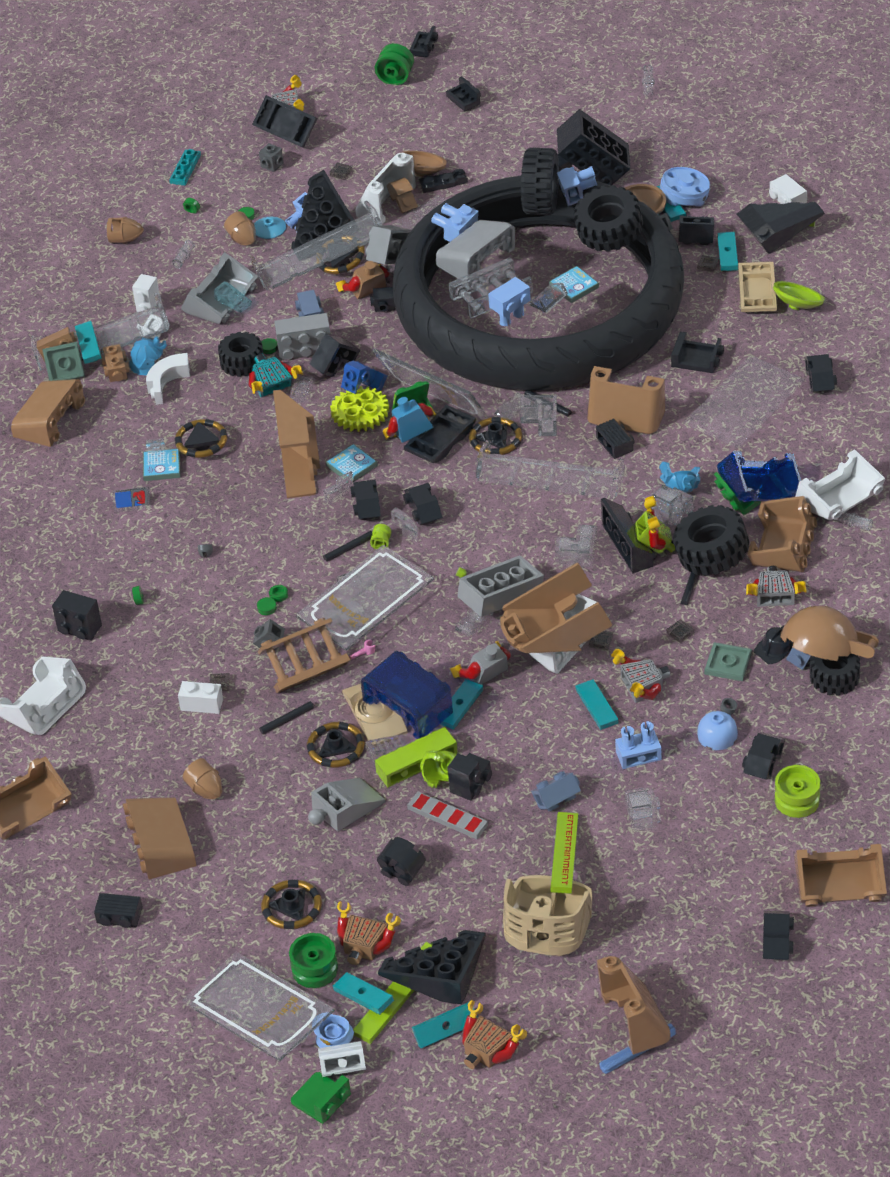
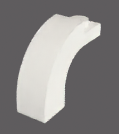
[146,353,190,405]

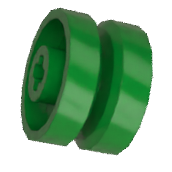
[374,43,414,85]
[289,933,338,988]

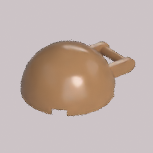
[781,606,879,661]

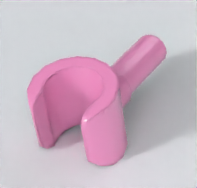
[349,640,376,660]

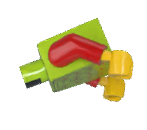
[634,496,675,554]

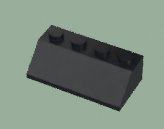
[601,498,655,574]

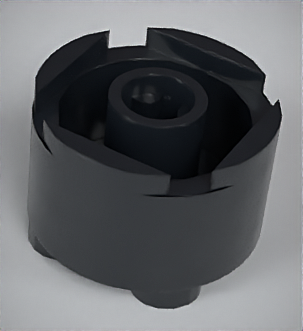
[377,837,426,886]

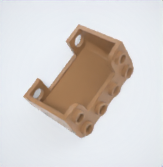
[587,366,665,434]
[11,379,85,447]
[747,496,817,572]
[0,756,72,840]
[122,797,197,880]

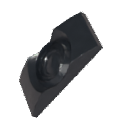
[252,95,318,148]
[404,404,476,464]

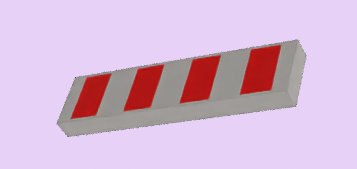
[407,791,488,839]

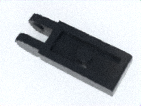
[419,169,468,193]

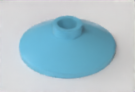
[254,216,286,239]

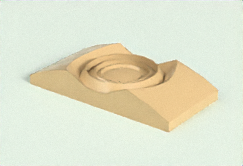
[738,262,777,312]
[342,678,408,746]

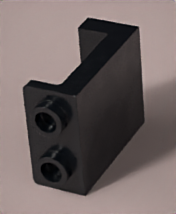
[671,331,724,373]

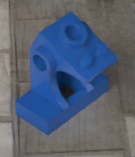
[341,360,388,394]

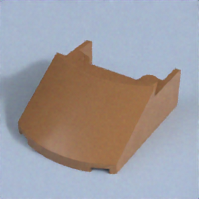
[273,390,320,498]
[500,563,612,653]

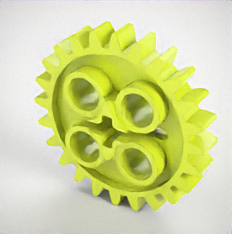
[330,386,389,432]

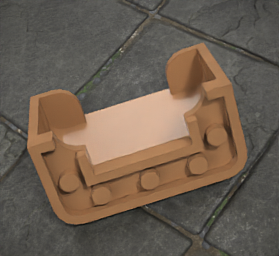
[794,844,887,907]
[597,956,671,1055]

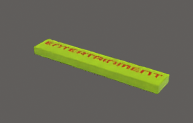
[550,812,578,894]

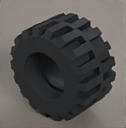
[218,332,263,377]
[810,654,860,696]

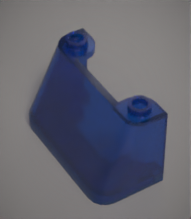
[717,451,801,502]

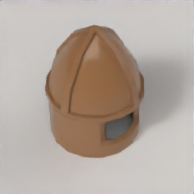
[224,211,256,245]
[107,217,144,244]
[183,758,222,799]

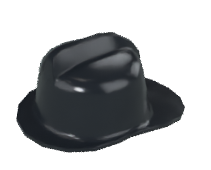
[754,625,794,664]

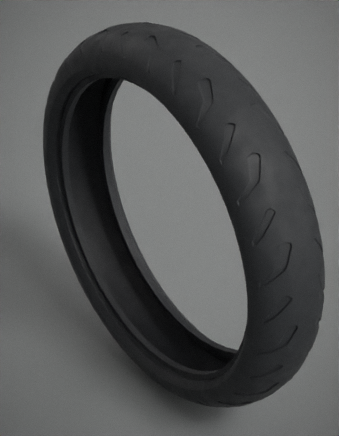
[393,175,684,390]

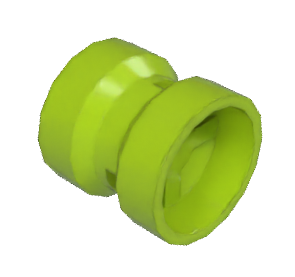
[370,524,392,550]

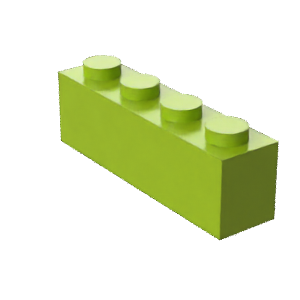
[375,727,458,787]

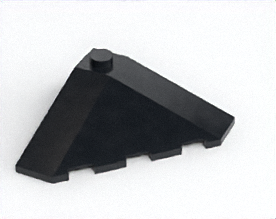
[291,170,359,262]
[736,202,825,254]
[378,930,486,1005]

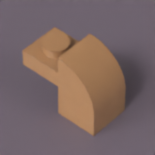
[386,177,418,213]

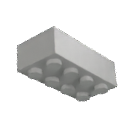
[457,555,544,617]

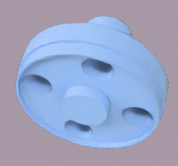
[660,167,710,206]

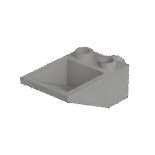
[308,778,385,832]

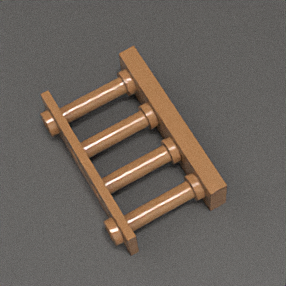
[258,618,350,693]

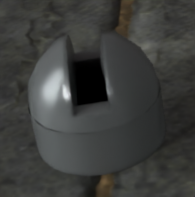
[198,544,213,558]
[720,698,737,715]

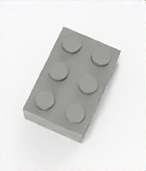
[365,225,411,264]
[274,313,330,360]

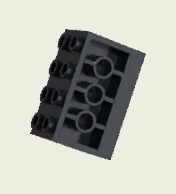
[557,109,631,185]

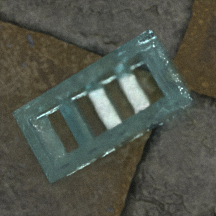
[214,281,252,313]

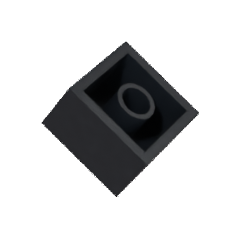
[52,590,102,641]

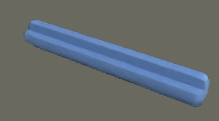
[599,1023,676,1074]

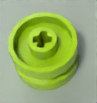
[774,765,820,818]

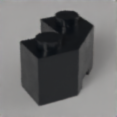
[804,354,837,392]
[350,479,381,519]
[403,483,443,525]
[742,732,786,780]
[763,911,794,960]

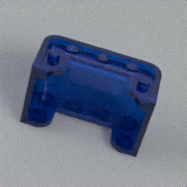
[360,651,453,739]

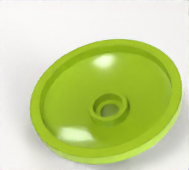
[773,281,825,310]

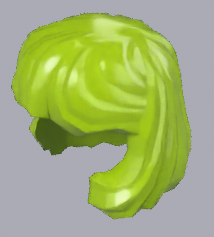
[420,751,456,788]

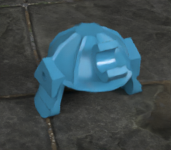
[129,337,167,375]
[659,462,700,495]

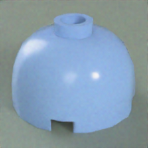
[697,711,738,750]

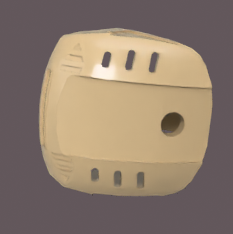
[503,875,592,956]

